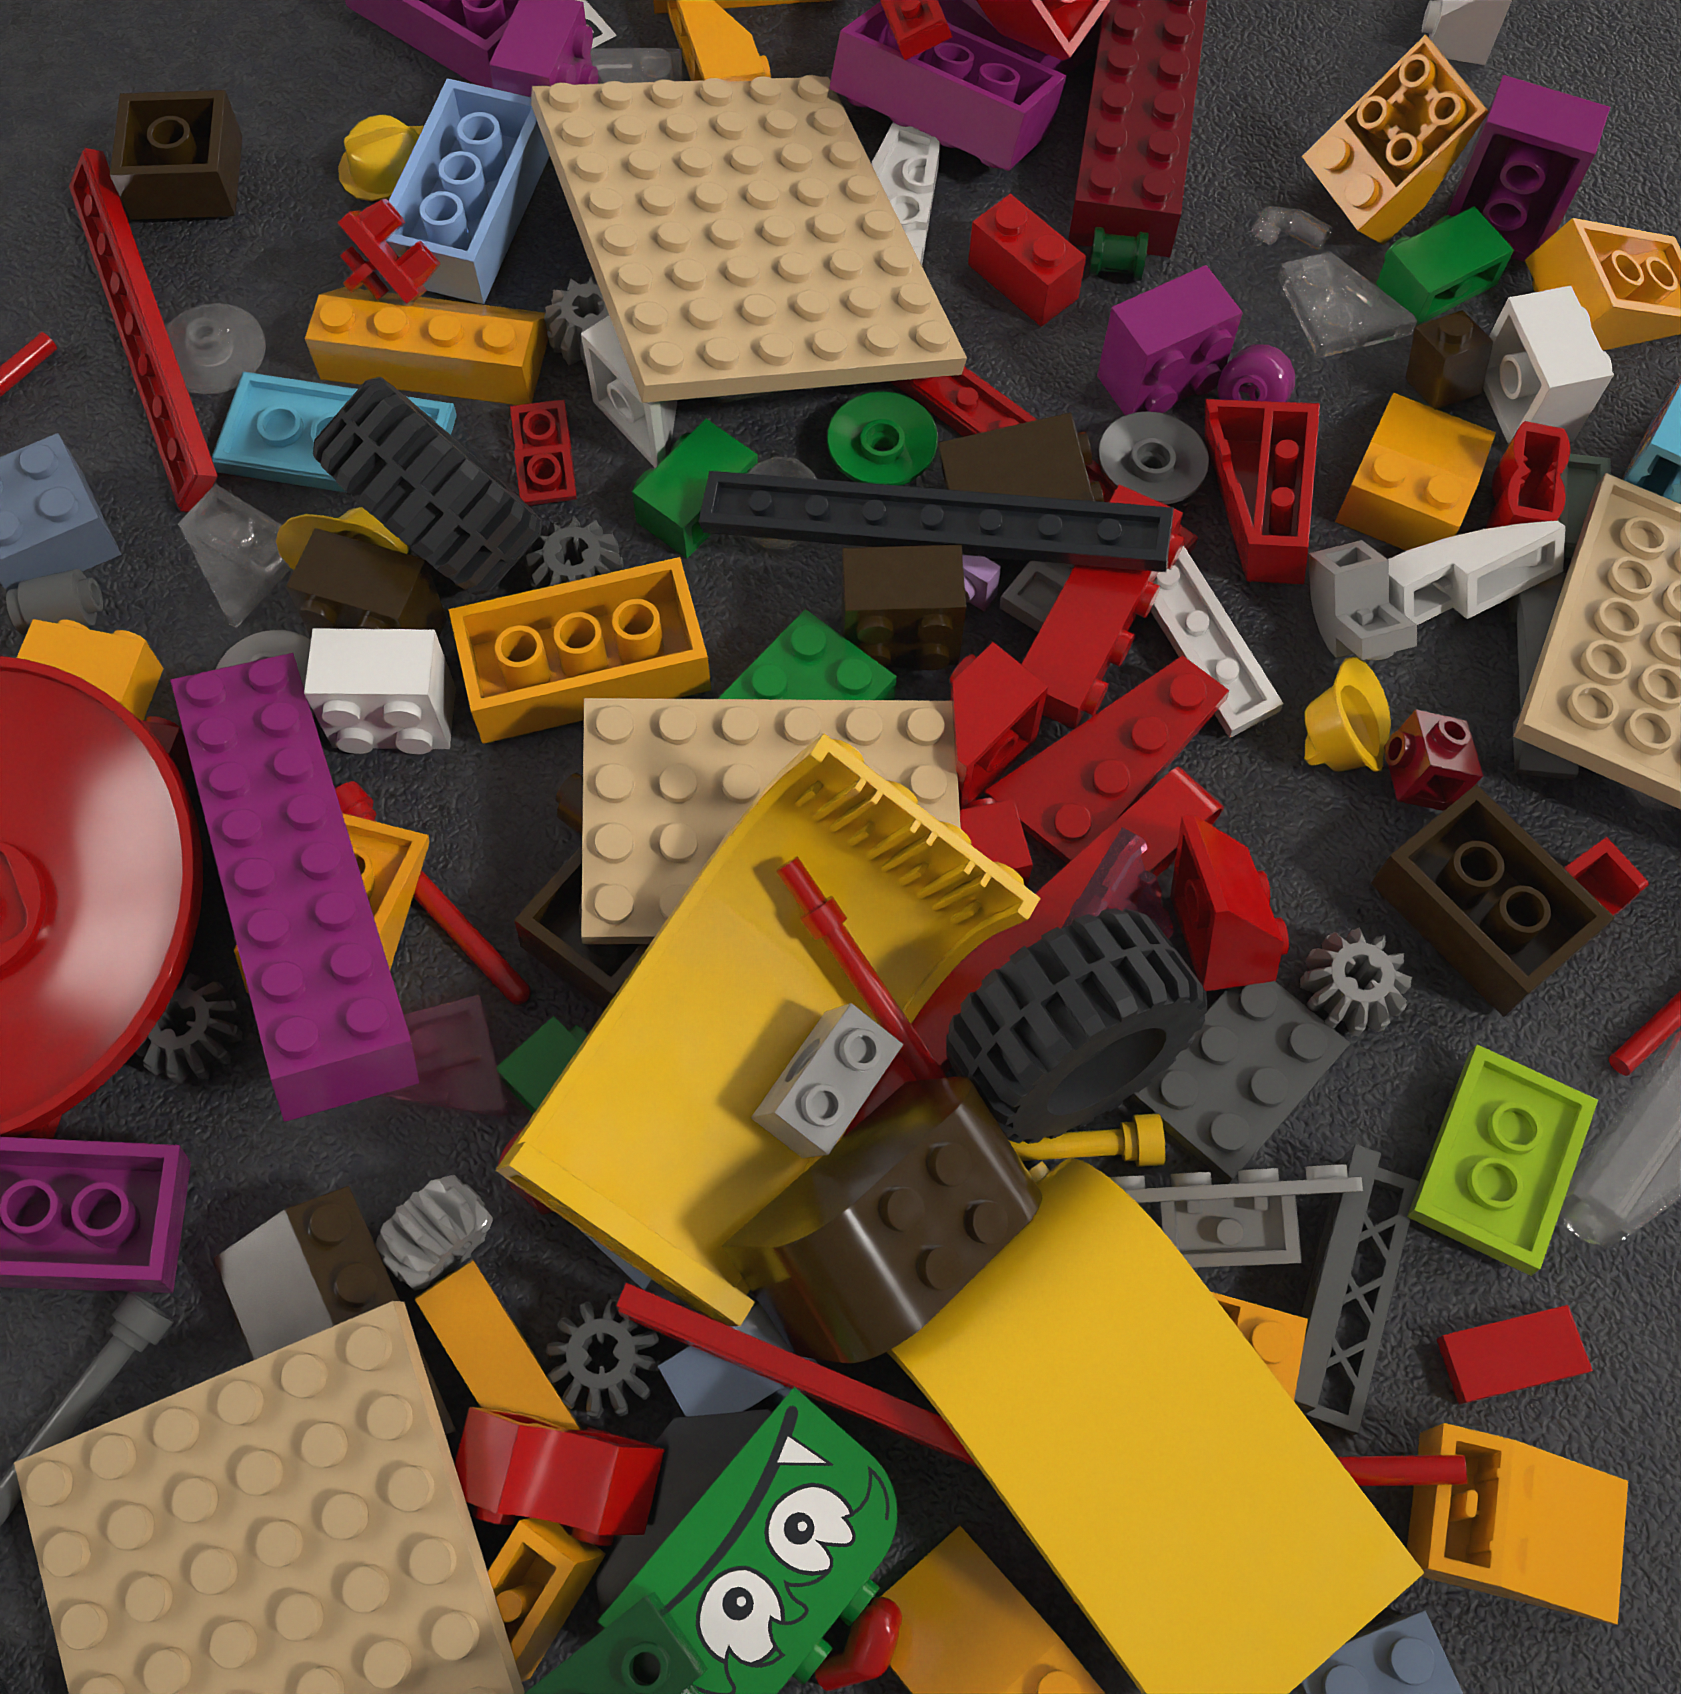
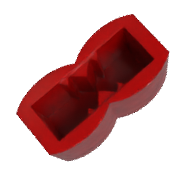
[1486,421,1570,529]

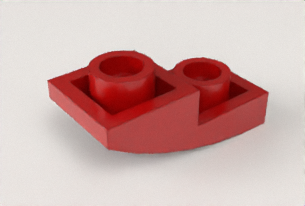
[510,400,577,506]

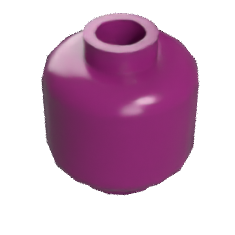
[1218,345,1295,402]

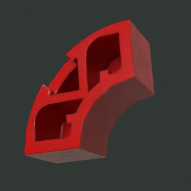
[455,1407,665,1546]

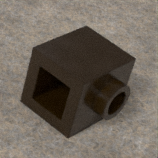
[1405,310,1494,410]

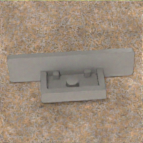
[1109,1165,1363,1268]

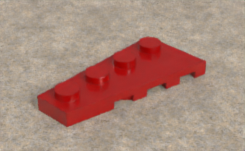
[984,655,1230,864]

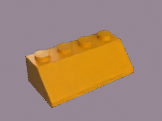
[305,287,549,405]

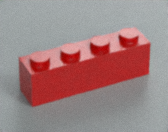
[1021,484,1186,729]

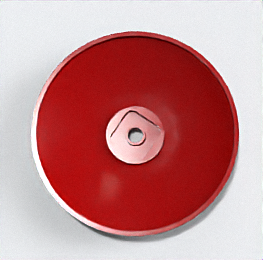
[0,656,203,1138]

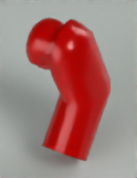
[815,1597,902,1691]

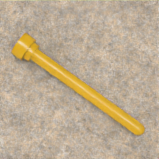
[1009,1113,1165,1167]

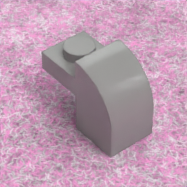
[1309,540,1417,660]

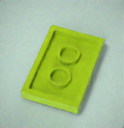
[1407,1044,1598,1276]

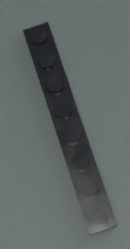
[698,471,1174,572]

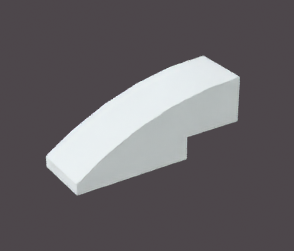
[1388,521,1565,625]

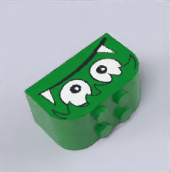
[597,1387,897,1694]

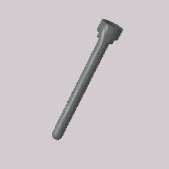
[0,1291,174,1527]

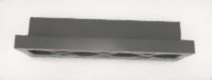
[1294,1144,1419,1435]

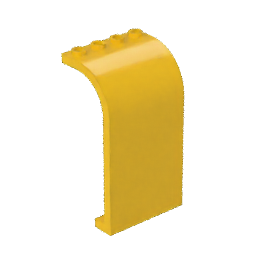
[495,733,1041,1326]
[887,1158,1424,1694]

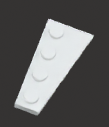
[871,122,941,266]

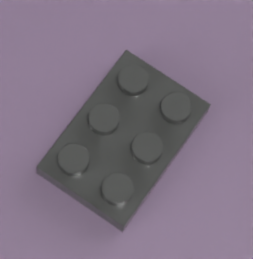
[1130,981,1351,1184]

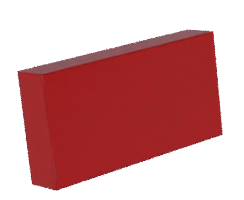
[1436,1305,1593,1405]

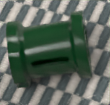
[1088,227,1148,281]

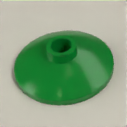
[827,392,938,486]

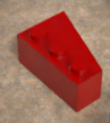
[1205,399,1320,584]

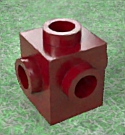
[1384,709,1483,811]

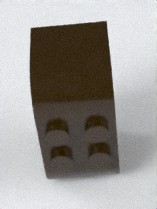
[722,1076,1042,1363]

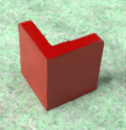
[1564,837,1649,916]

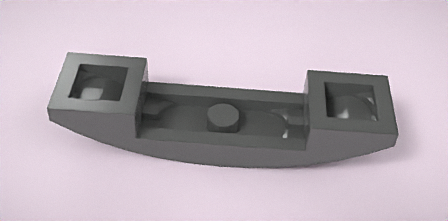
[1508,572,1579,780]

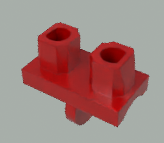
[337,199,441,304]

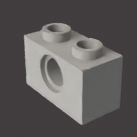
[751,1003,903,1158]

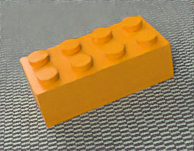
[449,557,711,744]

